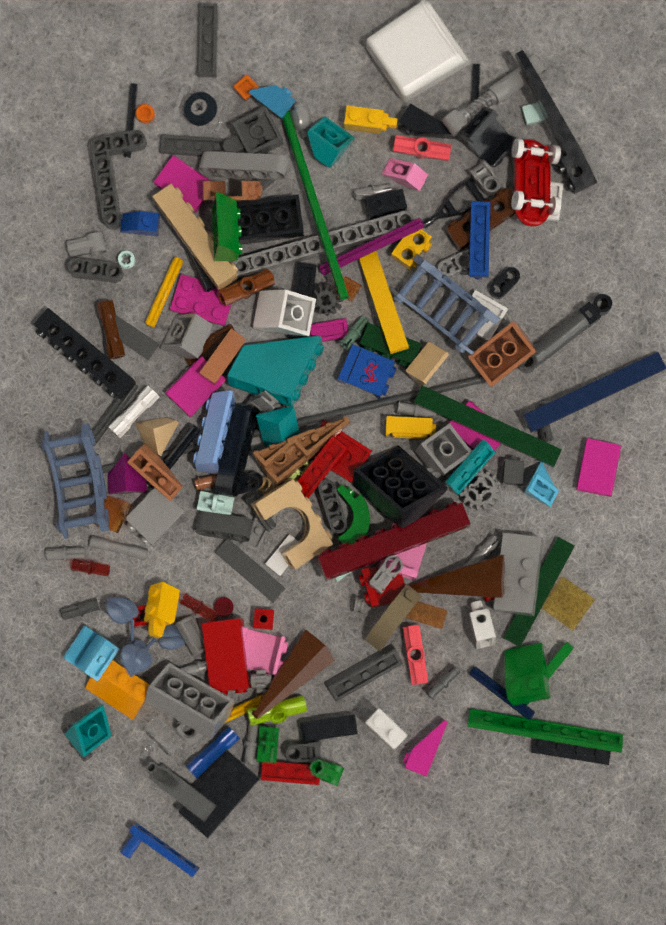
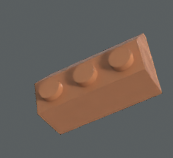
[468,321,537,387]

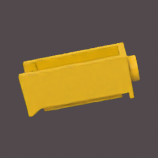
[386,416,436,439]

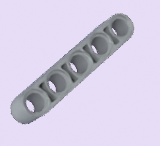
[198,151,289,180]

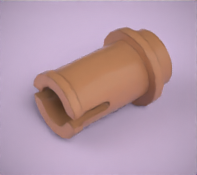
[194,474,217,491]

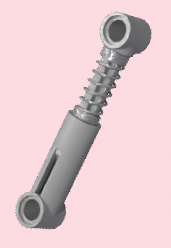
[442,54,547,136]

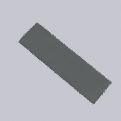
[325,644,403,702]

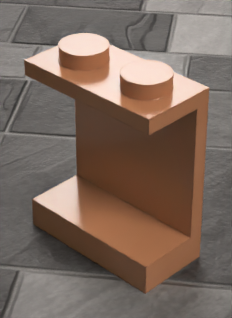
[203,181,262,200]

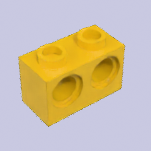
[391,229,432,270]

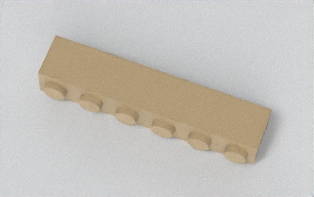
[152,184,238,291]

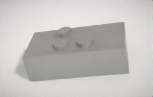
[494,533,544,616]
[145,663,235,739]

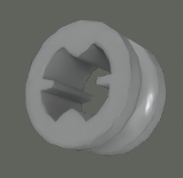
[353,596,365,614]

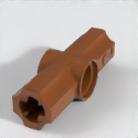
[217,269,275,307]

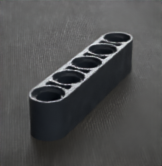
[215,405,258,497]

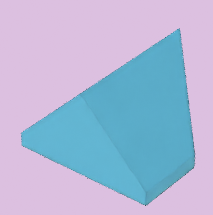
[524,462,559,507]

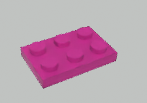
[170,274,232,327]

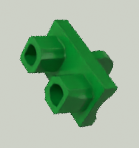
[257,726,279,763]

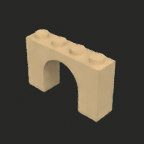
[251,479,333,569]

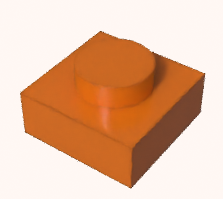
[233,74,259,102]

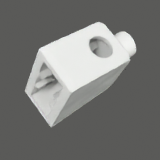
[469,601,496,649]

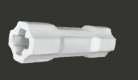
[108,385,159,438]

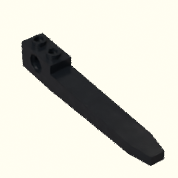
[515,50,598,194]

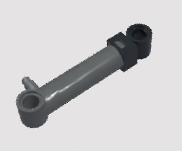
[518,294,612,373]

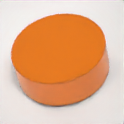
[136,104,155,124]

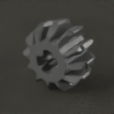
[312,283,344,316]

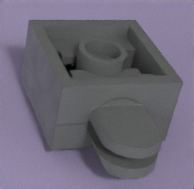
[223,106,283,154]

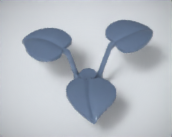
[106,597,186,677]

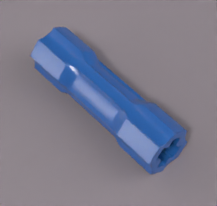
[186,727,240,778]

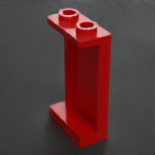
[202,618,251,695]

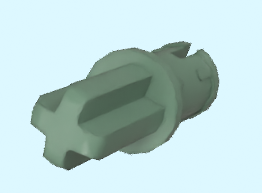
[339,316,369,350]

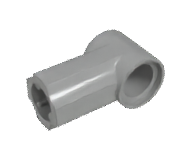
[67,232,106,258]

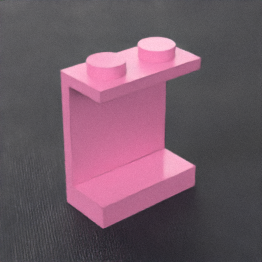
[379,523,427,581]
[242,627,289,675]

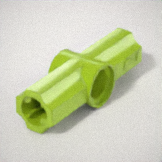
[246,695,307,726]

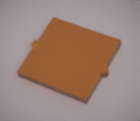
[93,496,131,533]

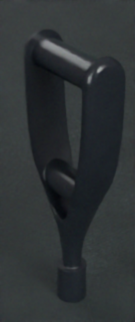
[422,178,487,228]

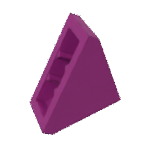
[108,453,147,494]

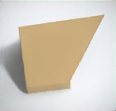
[135,417,179,456]

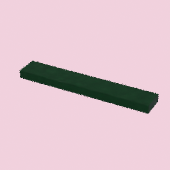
[503,537,575,647]

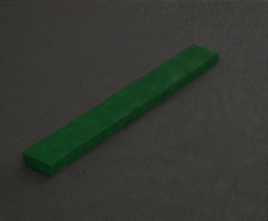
[414,385,562,468]

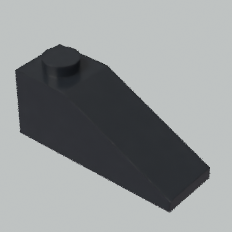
[398,103,458,140]

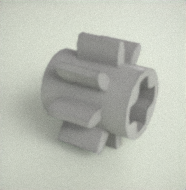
[251,670,271,693]

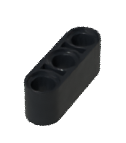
[299,715,358,743]

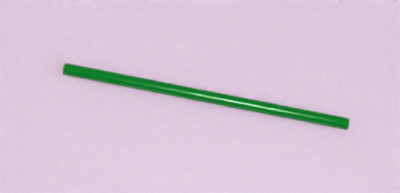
[282,110,349,300]

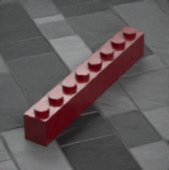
[317,502,471,581]

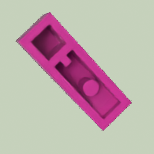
[402,720,448,777]

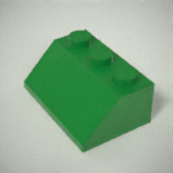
[212,192,242,261]

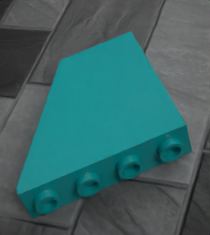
[227,336,324,406]

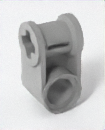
[468,160,500,197]

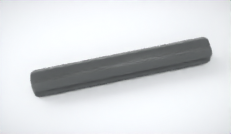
[92,384,138,446]

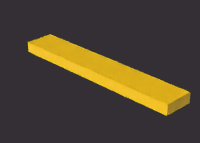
[359,251,409,354]

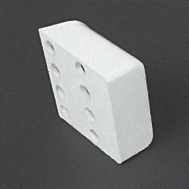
[366,0,471,102]

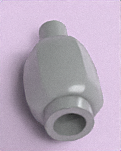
[291,103,311,138]

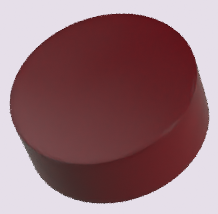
[214,597,234,617]

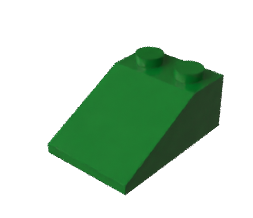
[505,643,551,706]

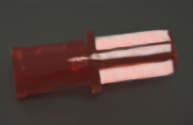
[71,559,111,576]
[180,593,218,622]

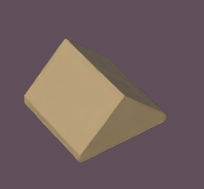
[405,342,449,387]

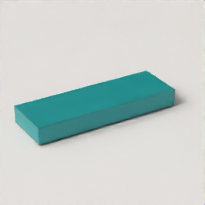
[445,440,496,495]

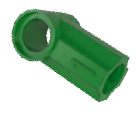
[310,759,344,786]

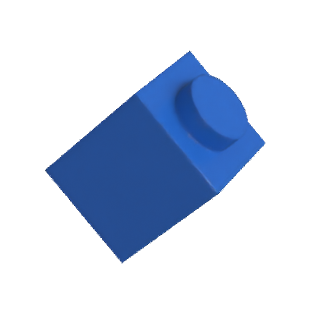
[121,211,161,237]

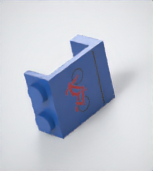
[338,344,397,399]

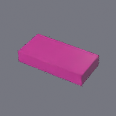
[310,318,348,342]

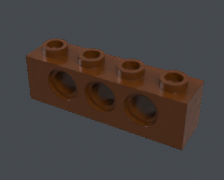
[446,188,515,252]

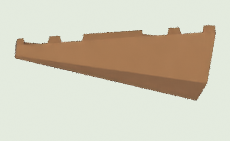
[253,416,350,487]

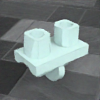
[196,491,234,515]

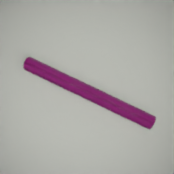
[319,218,424,275]

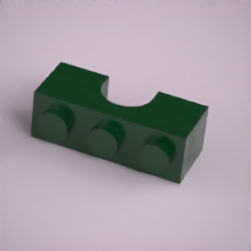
[360,323,422,368]

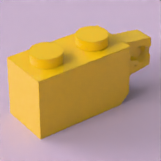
[344,105,398,134]
[144,582,180,638]

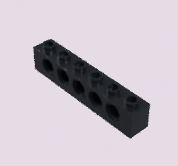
[33,308,136,400]

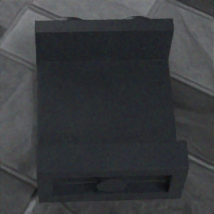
[460,106,518,168]

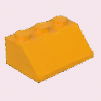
[85,660,150,720]

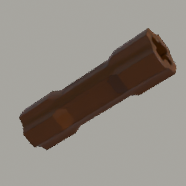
[97,300,125,360]

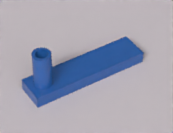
[469,201,490,280]
[120,822,199,877]

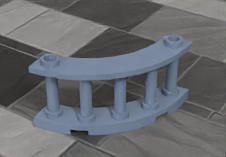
[389,254,500,355]
[41,423,109,539]

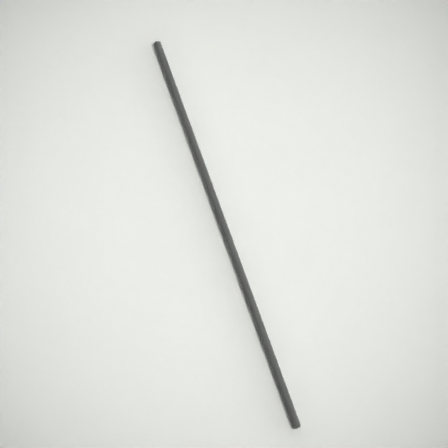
[77,375,487,477]

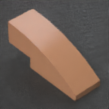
[199,329,247,385]

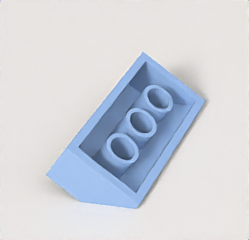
[193,390,236,475]

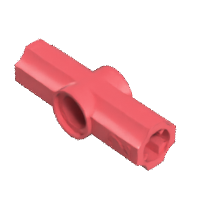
[393,135,452,161]
[403,625,429,685]

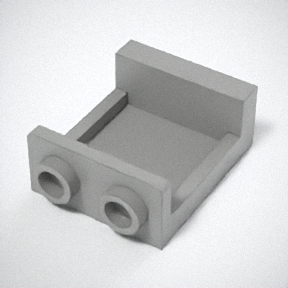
[125,488,186,547]

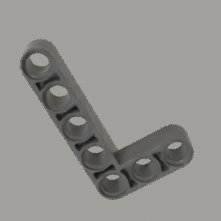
[91,130,147,230]

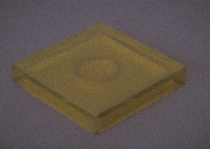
[541,577,596,631]

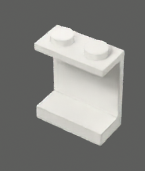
[365,709,408,751]

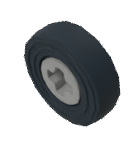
[184,92,218,126]

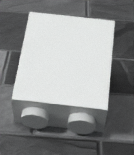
[253,289,316,336]

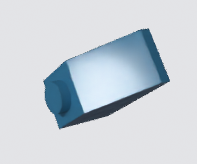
[249,85,296,118]

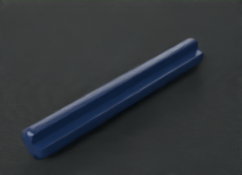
[469,666,535,720]

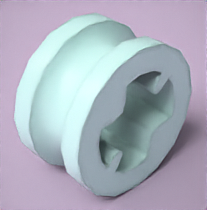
[118,250,135,269]

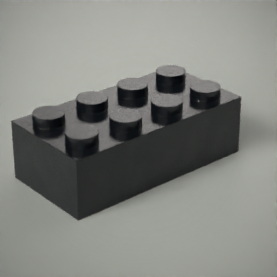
[237,194,304,245]
[178,753,260,838]

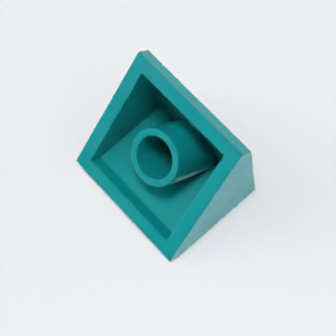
[256,405,300,447]
[64,704,112,757]

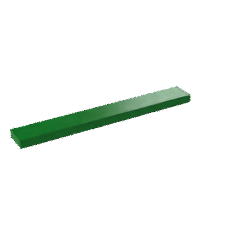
[467,708,623,753]

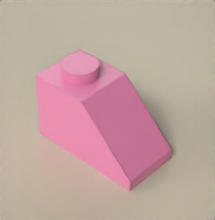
[382,158,428,191]

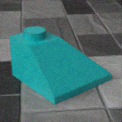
[307,116,355,168]

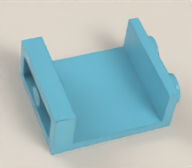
[63,625,119,681]

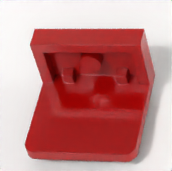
[359,562,405,608]

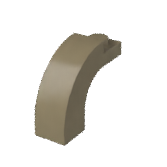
[365,585,422,651]

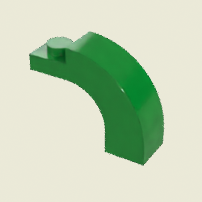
[337,484,370,545]

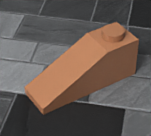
[127,444,183,501]

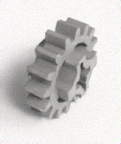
[460,468,501,511]

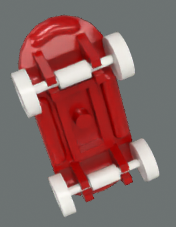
[511,139,561,227]

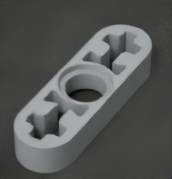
[438,248,470,278]

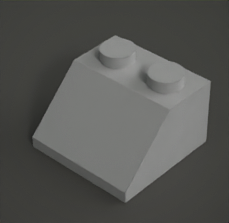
[161,314,213,359]
[415,423,472,475]

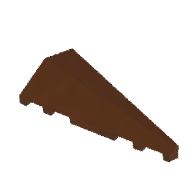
[410,555,505,598]
[252,630,335,719]

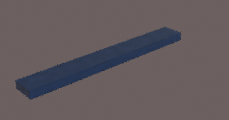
[523,352,666,433]

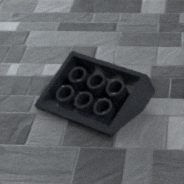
[353,445,448,529]

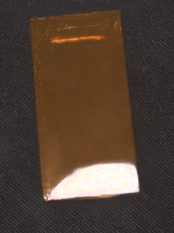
[406,602,448,629]

